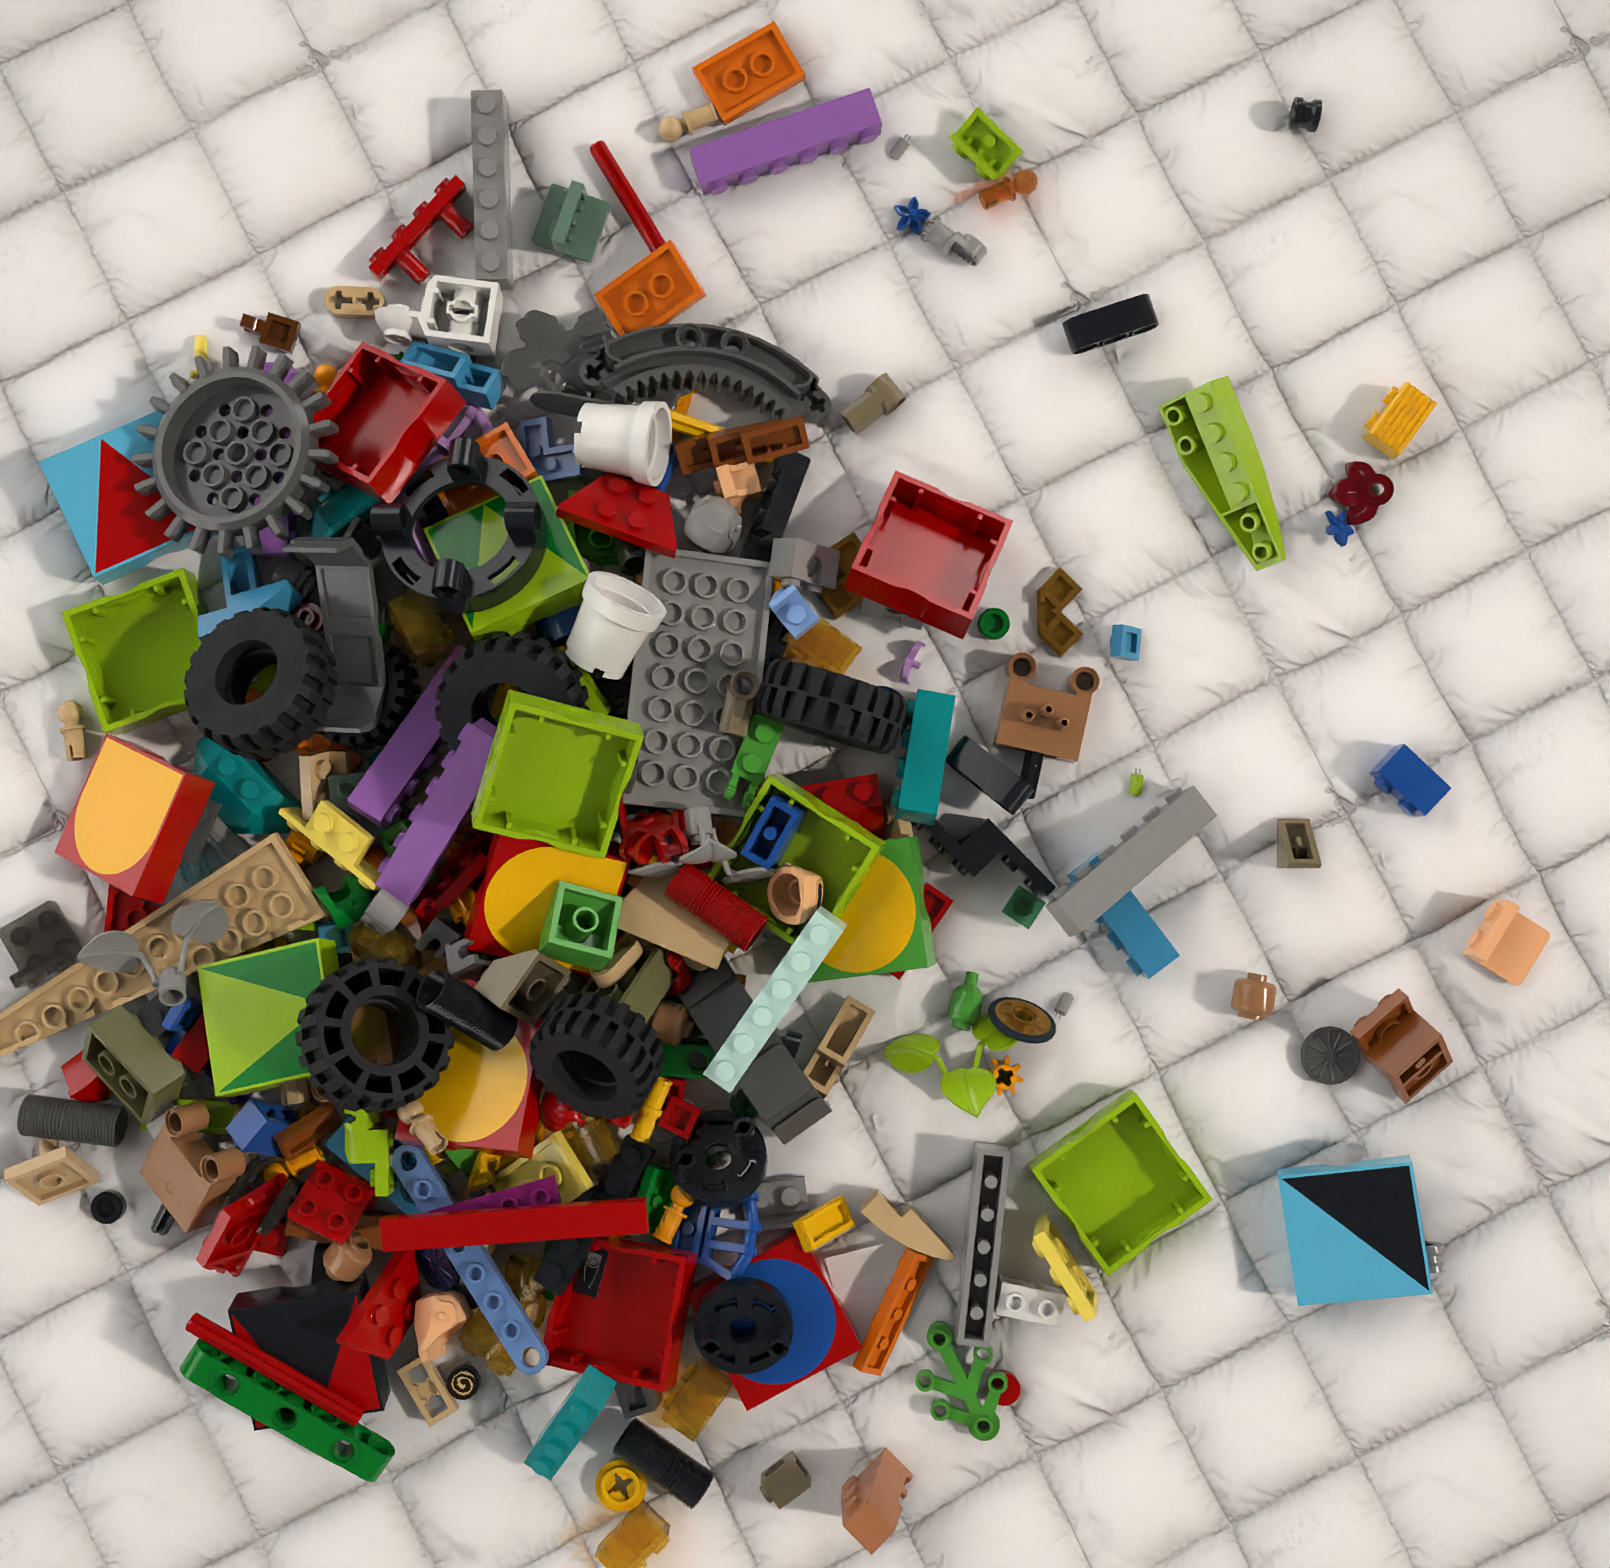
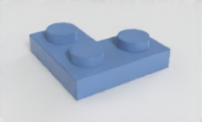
[518,417,586,483]

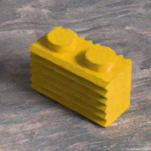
[1362,382,1437,460]

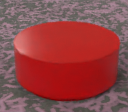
[987,1370,1021,1406]

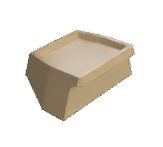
[618,876,729,972]

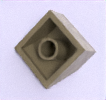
[474,949,572,1026]

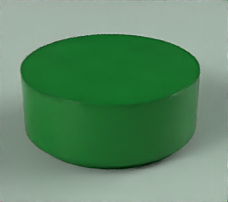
[977,608,1010,640]

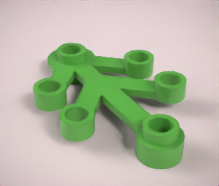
[915,1321,1008,1441]

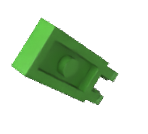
[722,713,785,808]

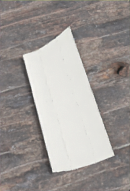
[825,1240,907,1286]

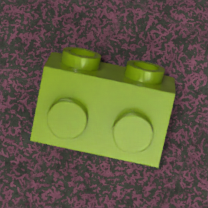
[948,107,1025,181]

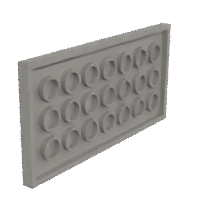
[623,549,773,818]

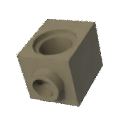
[759,1450,811,1510]

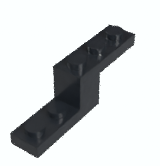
[911,818,1056,896]
[532,1134,657,1297]

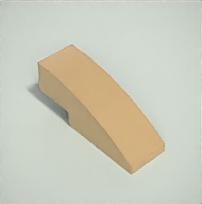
[803,995,876,1099]
[860,1189,956,1261]

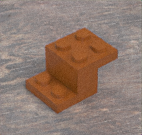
[1350,988,1453,1104]

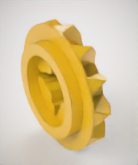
[595,1459,647,1512]

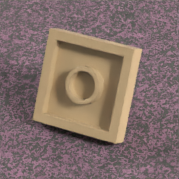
[4,1138,99,1206]

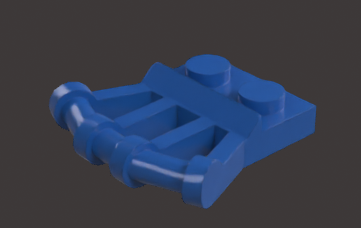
[669,1191,762,1280]

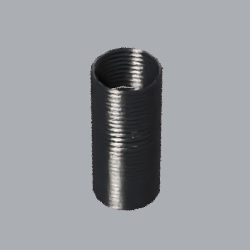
[416,969,518,1051]
[612,1417,714,1509]

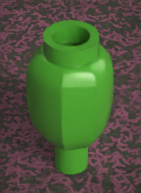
[948,971,982,1031]

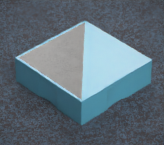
[1278,1155,1433,1306]

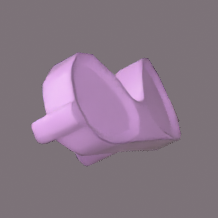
[899,640,926,685]

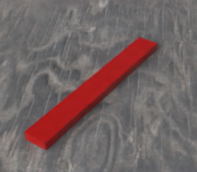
[379,1197,649,1252]

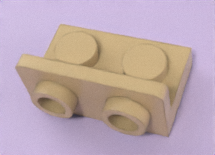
[299,749,350,820]

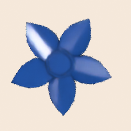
[894,196,931,235]
[1325,510,1355,547]

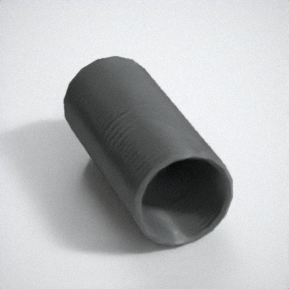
[17,1094,128,1148]

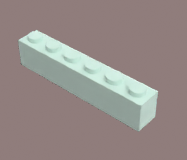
[703,906,847,1093]

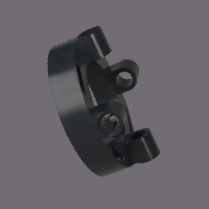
[370,437,548,614]

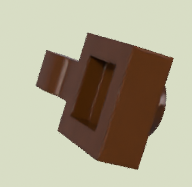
[240,312,301,355]

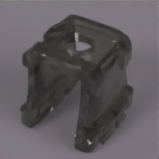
[222,1158,305,1236]

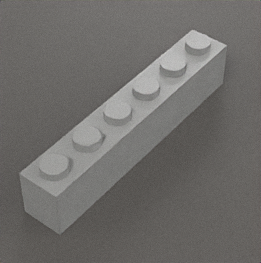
[471,90,513,290]
[1045,785,1218,937]
[954,1142,1011,1348]

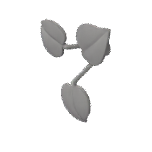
[627,807,778,885]
[77,900,229,1006]

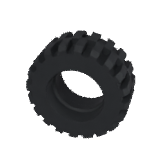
[529,992,665,1119]

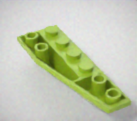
[1158,376,1286,571]

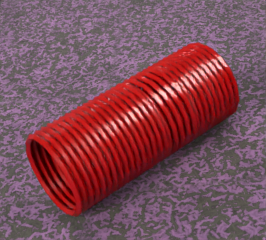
[665,864,768,952]

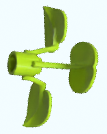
[882,1014,1019,1118]

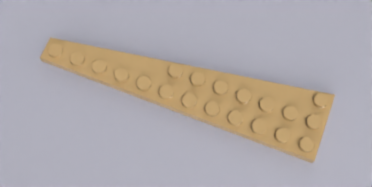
[0,832,330,1057]

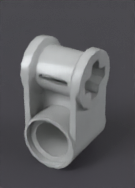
[360,888,409,936]

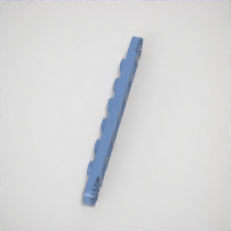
[392,1144,549,1375]

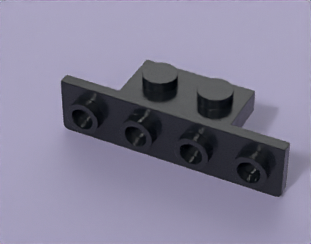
[740,452,811,562]

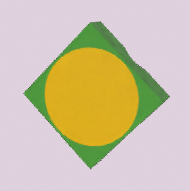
[808,836,936,983]

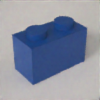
[1369,744,1451,817]
[740,794,808,871]
[225,1099,301,1158]

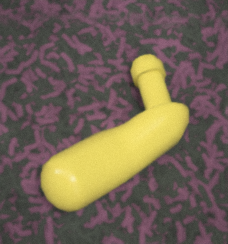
[189,335,209,379]

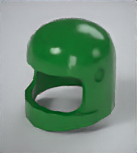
[313,874,375,931]

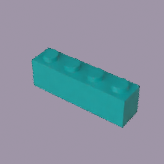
[891,689,956,825]
[524,1365,617,1481]

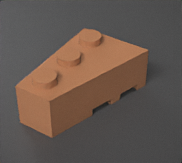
[841,1448,913,1555]

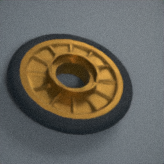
[988,997,1056,1044]

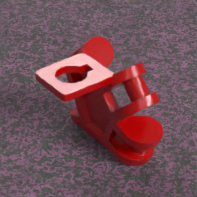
[618,793,689,865]

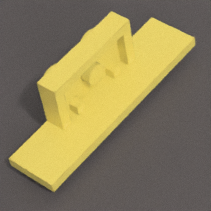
[278,800,381,890]

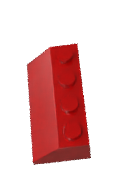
[751,773,886,838]

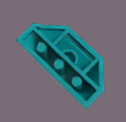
[310,483,386,537]
[194,736,302,834]

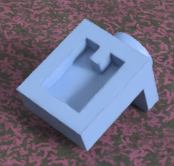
[768,584,821,640]

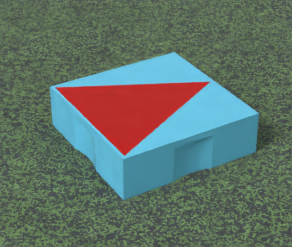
[39,411,216,585]

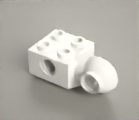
[375,275,503,358]

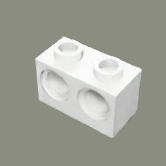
[994,1274,1066,1328]

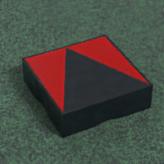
[228,1273,390,1431]

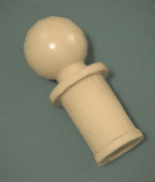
[658,102,718,142]
[57,700,88,761]
[398,1100,449,1155]

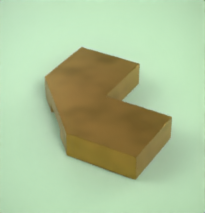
[818,532,863,620]
[1037,567,1084,657]

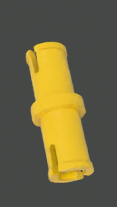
[629,1076,673,1144]

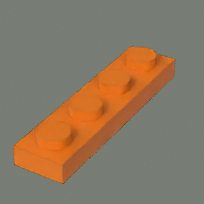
[852,1247,935,1376]

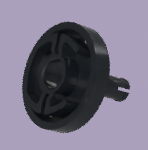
[669,1110,768,1208]
[694,1277,793,1375]

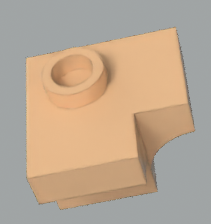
[713,462,763,519]

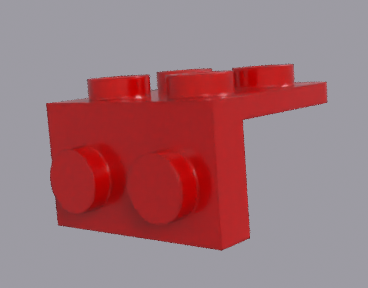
[287,1160,378,1244]

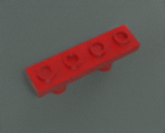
[368,174,474,285]

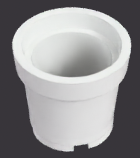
[574,401,672,487]
[564,571,667,679]

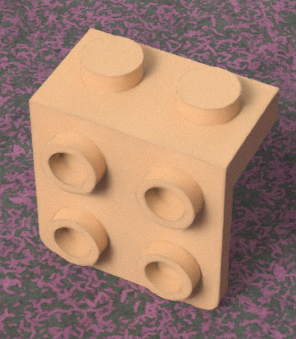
[1463,900,1550,986]

